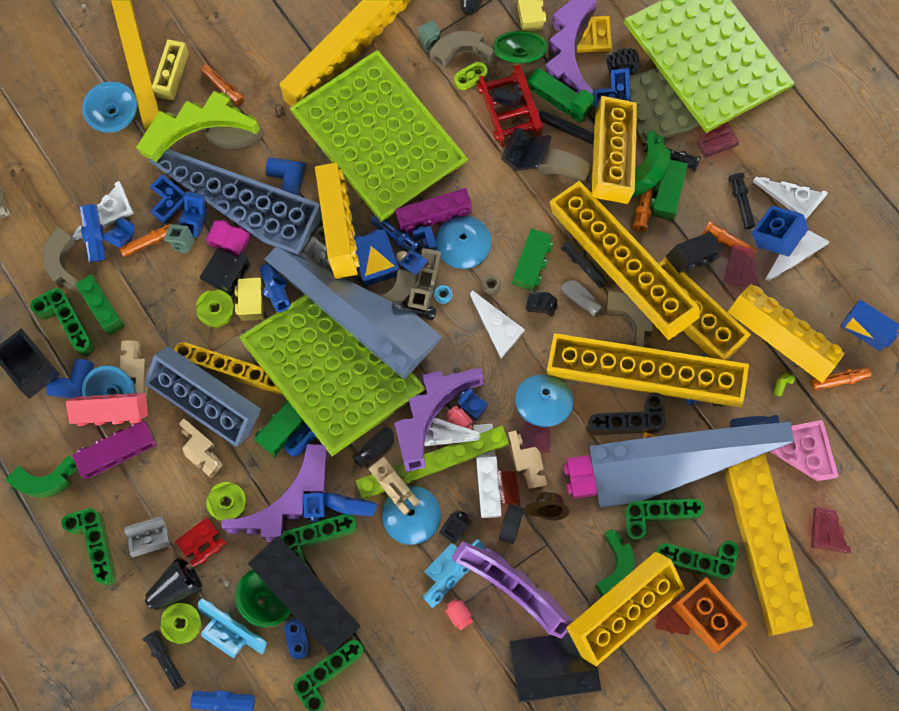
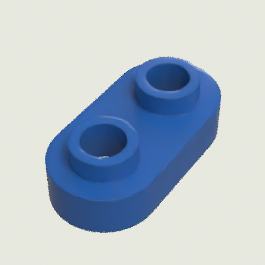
[284,423,316,457]
[284,619,310,660]

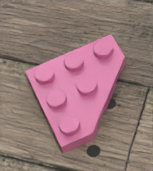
[770,420,838,482]

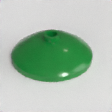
[493,31,547,64]
[235,570,291,627]

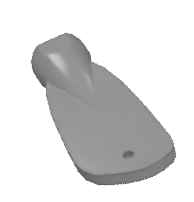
[561,280,604,318]

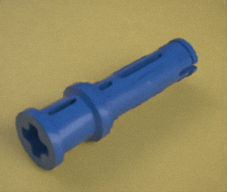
[370,215,422,253]

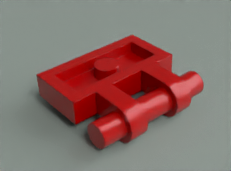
[175,517,227,568]

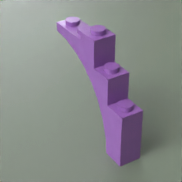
[545,0,597,95]
[394,368,484,472]
[222,444,328,543]
[451,541,573,639]

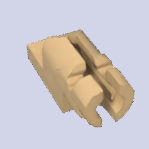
[120,340,149,401]
[179,419,223,478]
[507,431,547,489]
[369,457,420,515]

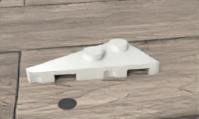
[753,176,828,220]
[72,181,134,241]
[765,230,830,281]
[470,290,525,359]
[425,418,481,446]

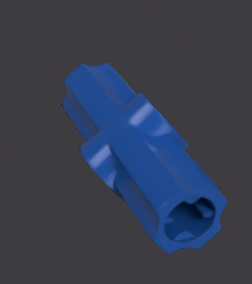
[80,204,106,262]
[259,263,291,313]
[190,690,255,711]

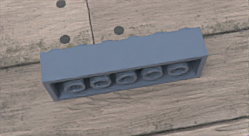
[144,346,261,447]

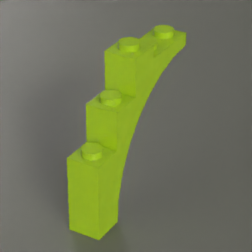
[136,91,260,162]

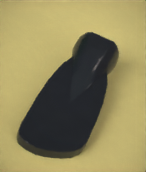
[392,301,436,320]
[352,427,394,468]

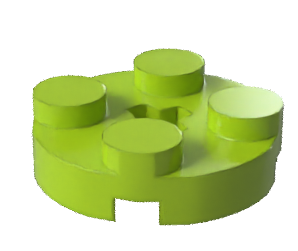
[196,290,235,328]
[206,482,247,522]
[160,603,202,644]

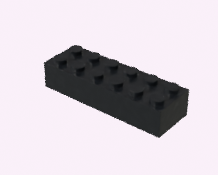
[248,536,361,655]

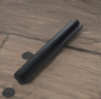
[538,110,594,145]

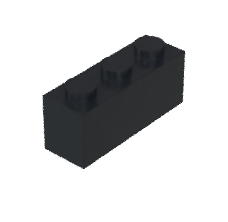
[666,232,724,274]

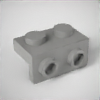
[297,236,333,273]
[124,516,171,557]

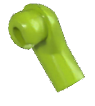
[772,372,795,397]

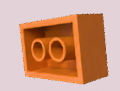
[672,577,748,654]

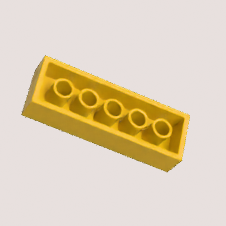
[591,96,637,204]
[315,162,360,279]
[659,257,751,360]
[728,284,845,383]
[566,552,685,666]

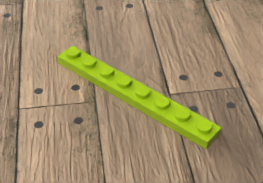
[356,425,510,499]

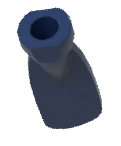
[730,415,780,427]

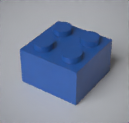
[751,205,809,257]

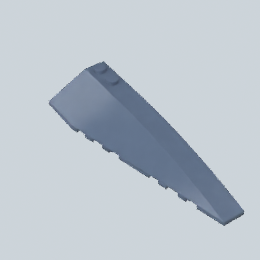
[149,149,322,255]
[264,247,443,380]
[590,422,794,508]

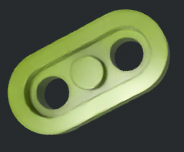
[454,62,487,90]

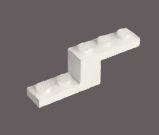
[473,424,501,518]

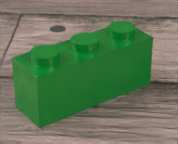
[650,160,688,221]
[512,228,554,292]
[75,274,125,335]
[254,399,305,458]

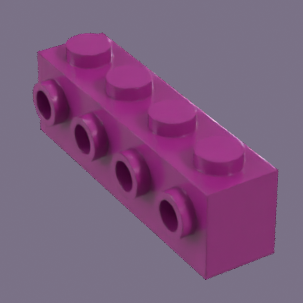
[395,188,472,233]
[72,421,158,480]

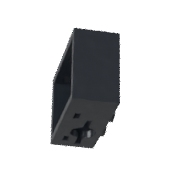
[0,328,60,399]

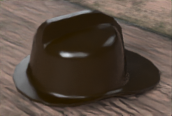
[524,492,569,521]

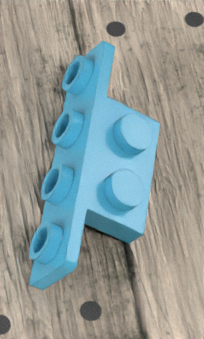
[423,539,486,608]
[197,598,267,658]

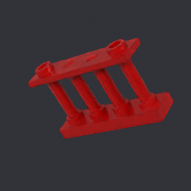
[476,64,543,147]

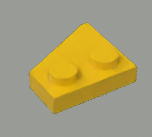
[577,16,612,53]

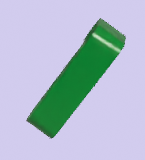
[527,68,595,122]
[30,288,94,356]
[624,499,704,542]
[61,508,116,586]
[281,514,357,564]
[655,540,739,580]
[293,640,364,711]

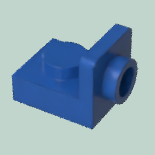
[104,217,135,248]
[413,226,437,251]
[399,250,427,275]
[458,388,488,421]
[303,493,326,521]

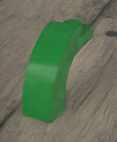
[632,130,671,197]
[5,455,77,498]
[595,529,634,597]

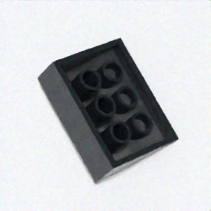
[510,633,602,703]

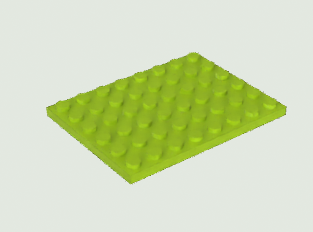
[624,0,794,133]
[290,50,468,222]
[240,295,426,456]

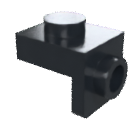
[526,292,558,317]

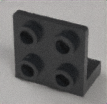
[501,128,552,171]
[200,248,251,296]

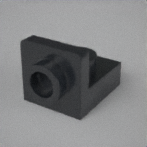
[494,84,522,107]
[439,510,472,544]

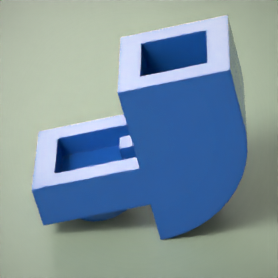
[179,191,207,238]

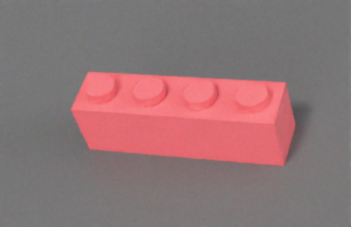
[66,393,148,426]

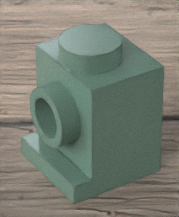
[417,20,440,52]
[164,225,195,253]

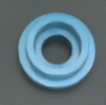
[434,285,453,304]

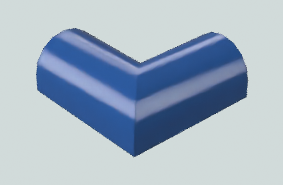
[593,68,631,109]
[266,157,306,196]
[150,174,185,225]
[46,359,95,399]
[324,492,377,517]

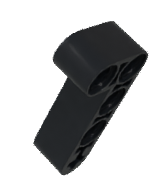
[587,392,665,435]

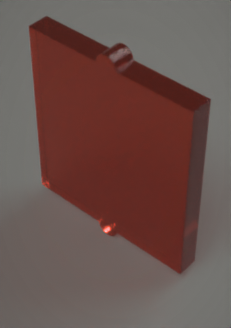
[497,471,521,504]
[656,595,690,636]

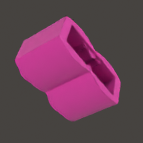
[206,220,251,257]
[563,455,597,499]

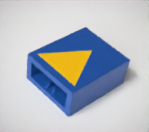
[354,229,399,287]
[841,299,899,351]

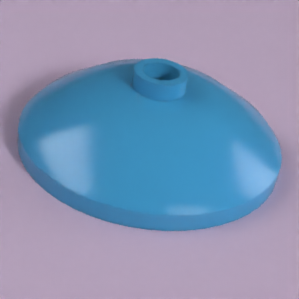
[82,82,138,133]
[435,216,491,269]
[82,365,136,423]
[515,374,573,427]
[382,486,441,545]

